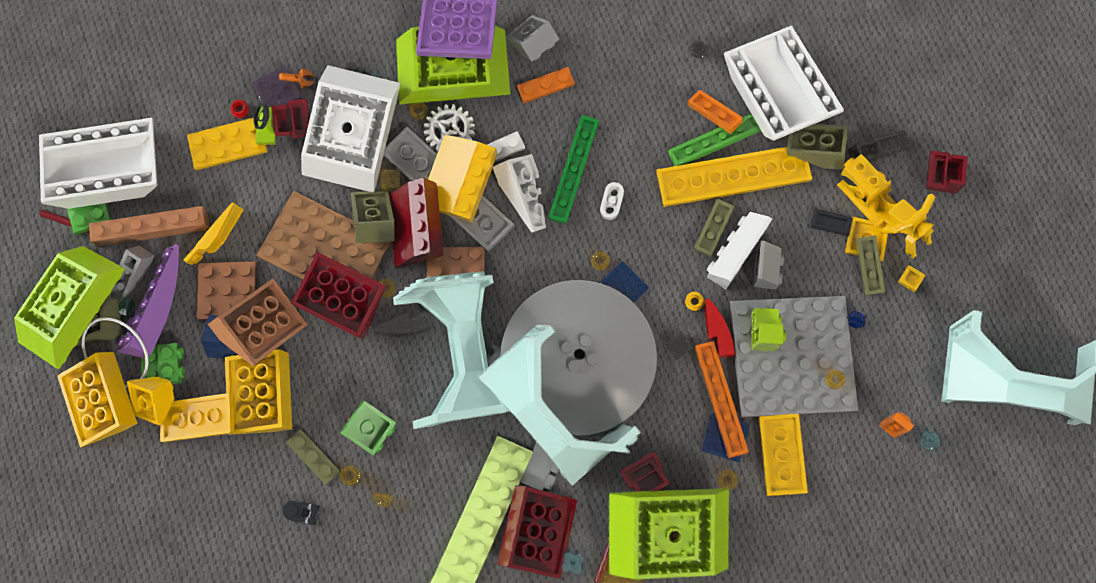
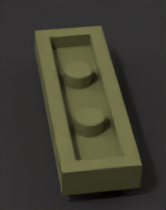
[693,199,734,258]
[855,235,885,295]
[286,429,341,485]

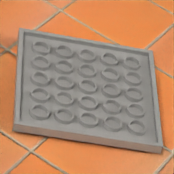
[730,296,858,418]

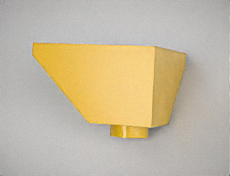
[127,377,174,425]

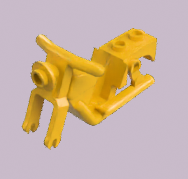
[837,154,935,259]

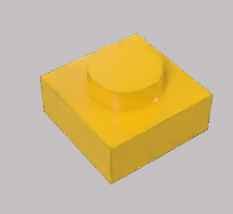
[898,265,926,292]

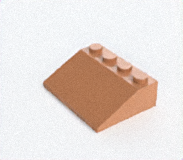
[208,279,307,366]

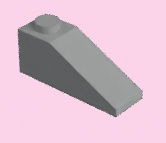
[108,246,154,307]

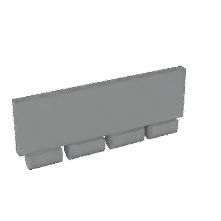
[521,435,573,491]

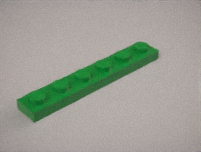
[548,115,599,225]

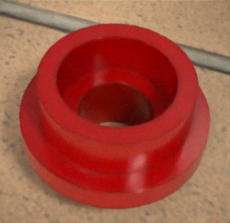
[230,100,249,118]

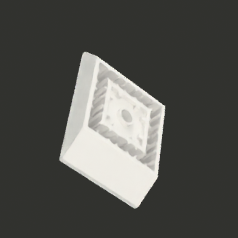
[301,65,401,192]

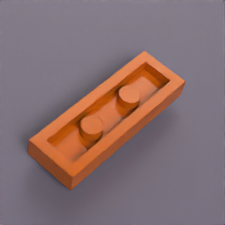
[517,67,575,104]
[688,90,743,134]
[879,412,914,438]

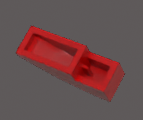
[704,299,735,358]

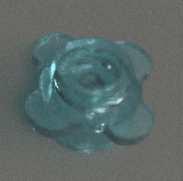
[562,552,583,574]

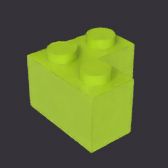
[751,308,786,351]

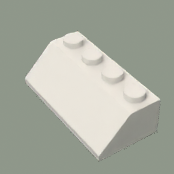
[706,212,772,290]

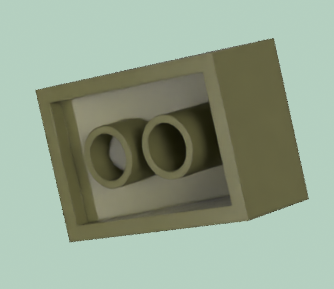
[787,124,848,170]
[350,190,394,244]
[76,297,122,346]

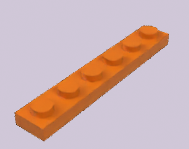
[694,341,749,459]

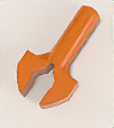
[279,69,314,89]

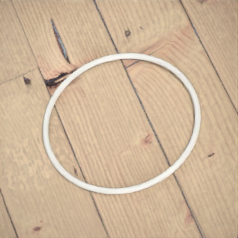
[82,317,149,388]

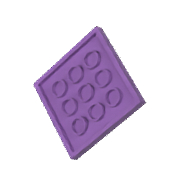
[416,0,498,59]

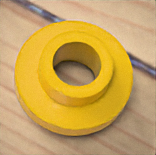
[685,292,704,311]

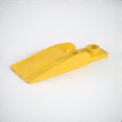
[184,202,243,265]

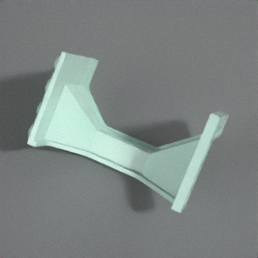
[393,271,511,429]
[941,311,1096,425]
[478,325,640,486]

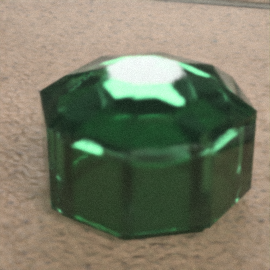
[119,298,135,317]

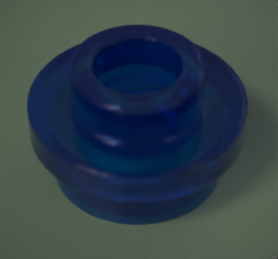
[847,311,866,329]

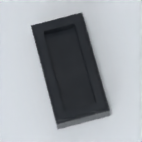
[810,209,852,236]

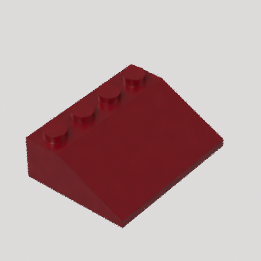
[389,178,443,268]
[291,252,386,340]
[497,485,577,579]

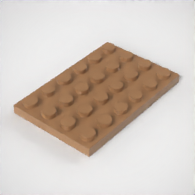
[256,191,392,280]

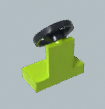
[253,103,276,145]

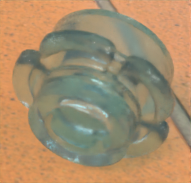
[920,431,940,450]

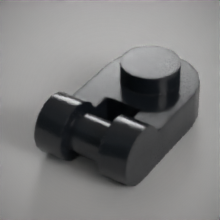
[283,501,320,525]

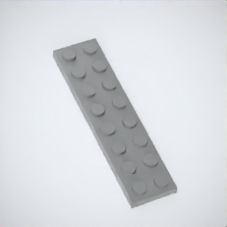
[383,127,515,253]

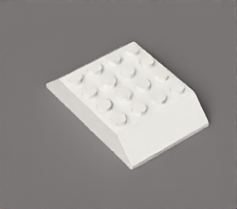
[724,26,844,140]
[39,118,157,209]

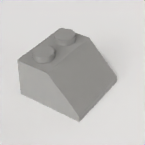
[506,15,559,62]
[753,241,784,289]

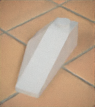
[493,154,546,233]

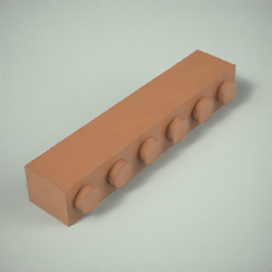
[89,206,210,247]

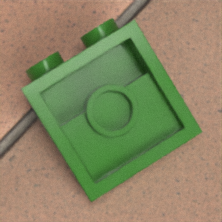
[141,343,185,384]
[340,400,396,456]

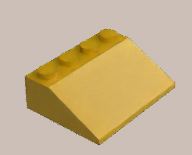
[428,135,498,223]
[225,349,293,435]
[58,352,137,447]

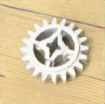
[424,104,475,153]

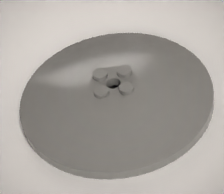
[501,280,657,436]

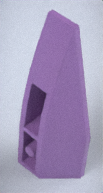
[117,244,179,358]

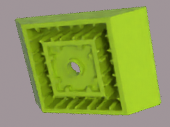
[396,26,510,104]
[14,246,125,369]
[609,488,729,579]

